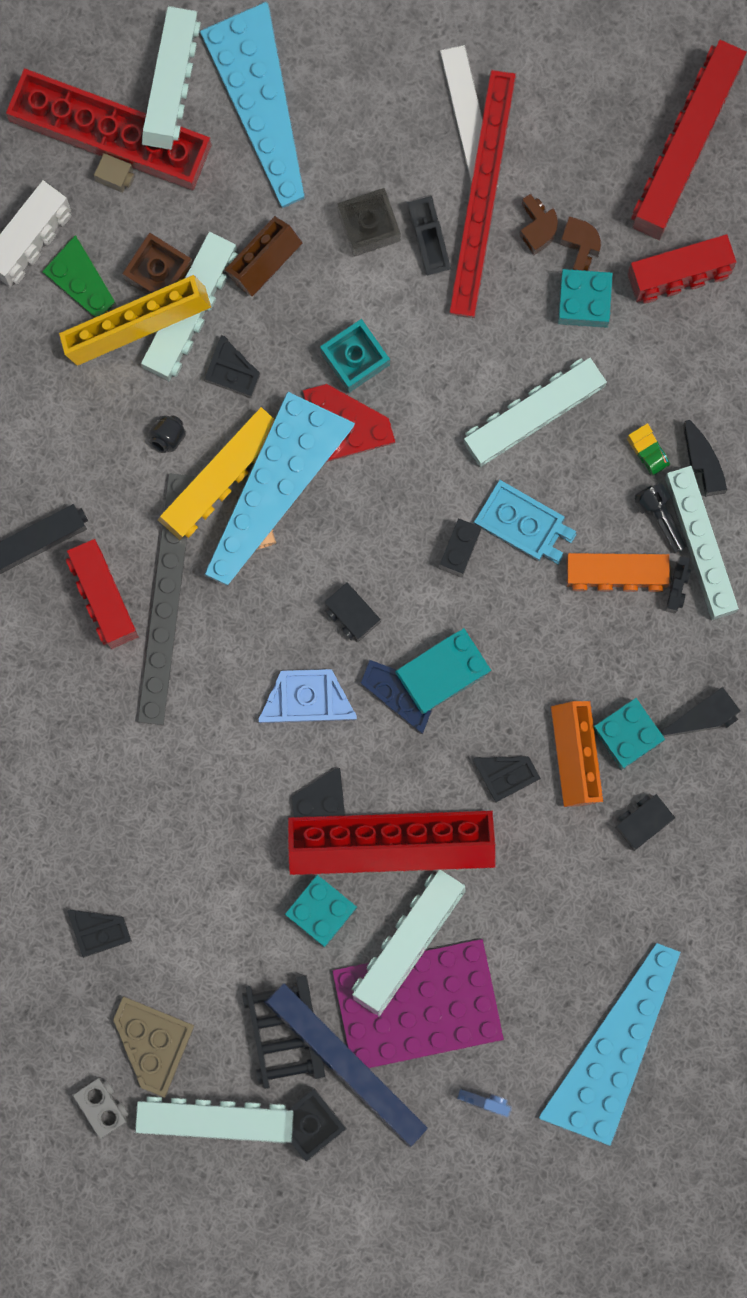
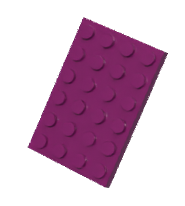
[332,939,504,1068]

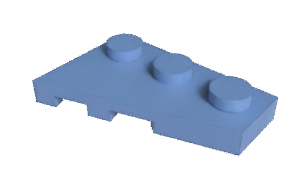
[457,1089,511,1117]

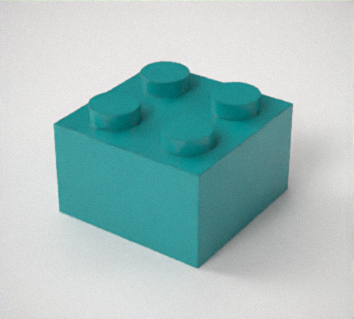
[558,269,613,328]
[320,319,390,393]
[594,698,665,771]
[285,874,357,947]

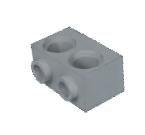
[73,1078,129,1139]

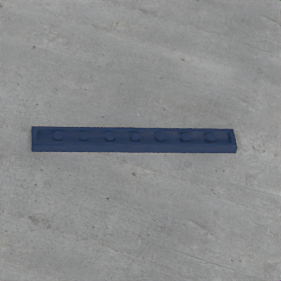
[265,983,428,1147]

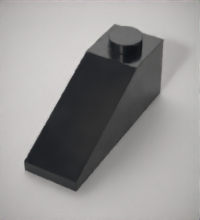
[661,687,741,737]

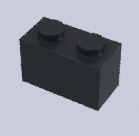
[439,518,482,578]
[324,582,381,642]
[615,794,675,851]

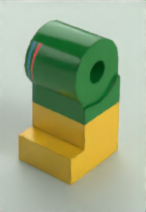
[627,423,670,476]

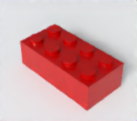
[628,234,737,304]
[65,539,139,649]

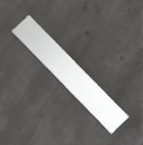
[440,45,498,188]

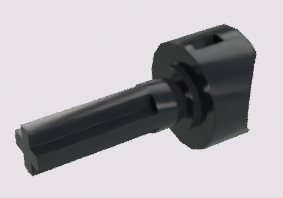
[635,483,687,553]

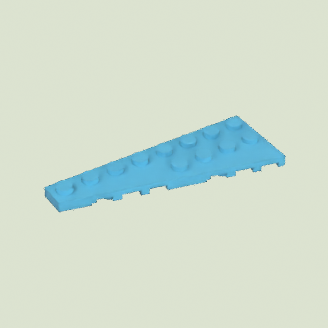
[200,2,305,208]
[204,392,355,586]
[539,943,681,1146]

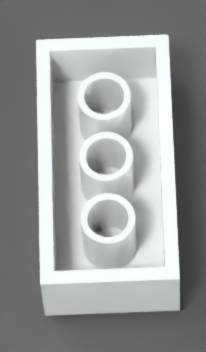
[0,181,71,287]

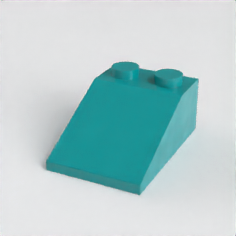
[395,628,492,715]

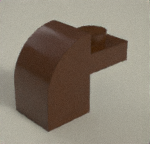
[520,194,558,255]
[560,216,601,271]

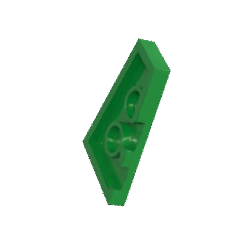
[42,235,115,318]

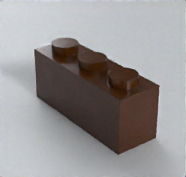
[225,216,302,297]

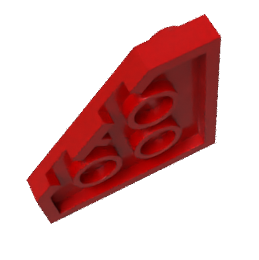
[303,384,395,462]

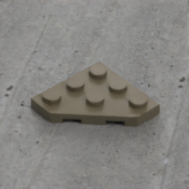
[113,996,195,1098]

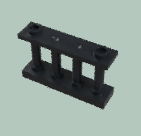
[242,975,326,1089]

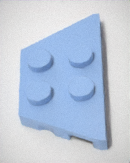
[259,669,357,723]

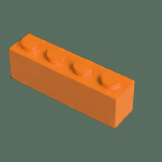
[567,553,669,592]
[551,701,603,807]

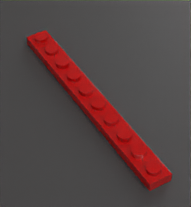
[450,70,516,318]

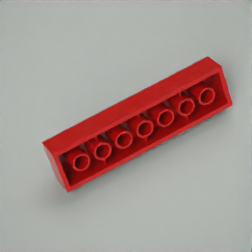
[631,40,747,241]
[6,68,212,191]
[288,811,495,875]

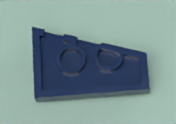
[361,660,432,735]

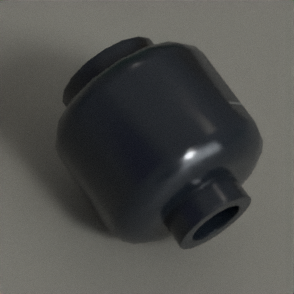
[149,415,186,453]

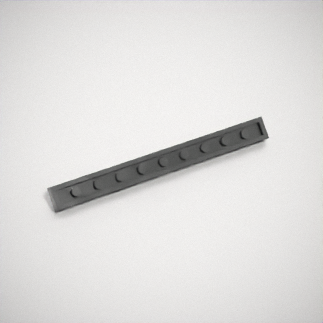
[138,473,195,725]

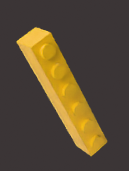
[59,275,211,366]
[158,407,274,540]

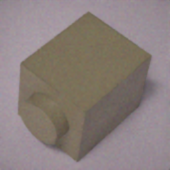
[94,153,135,193]

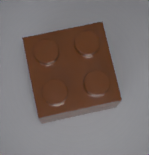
[122,232,193,295]

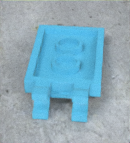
[474,480,576,565]

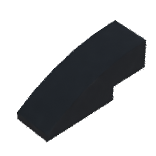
[406,195,451,276]
[683,420,727,497]

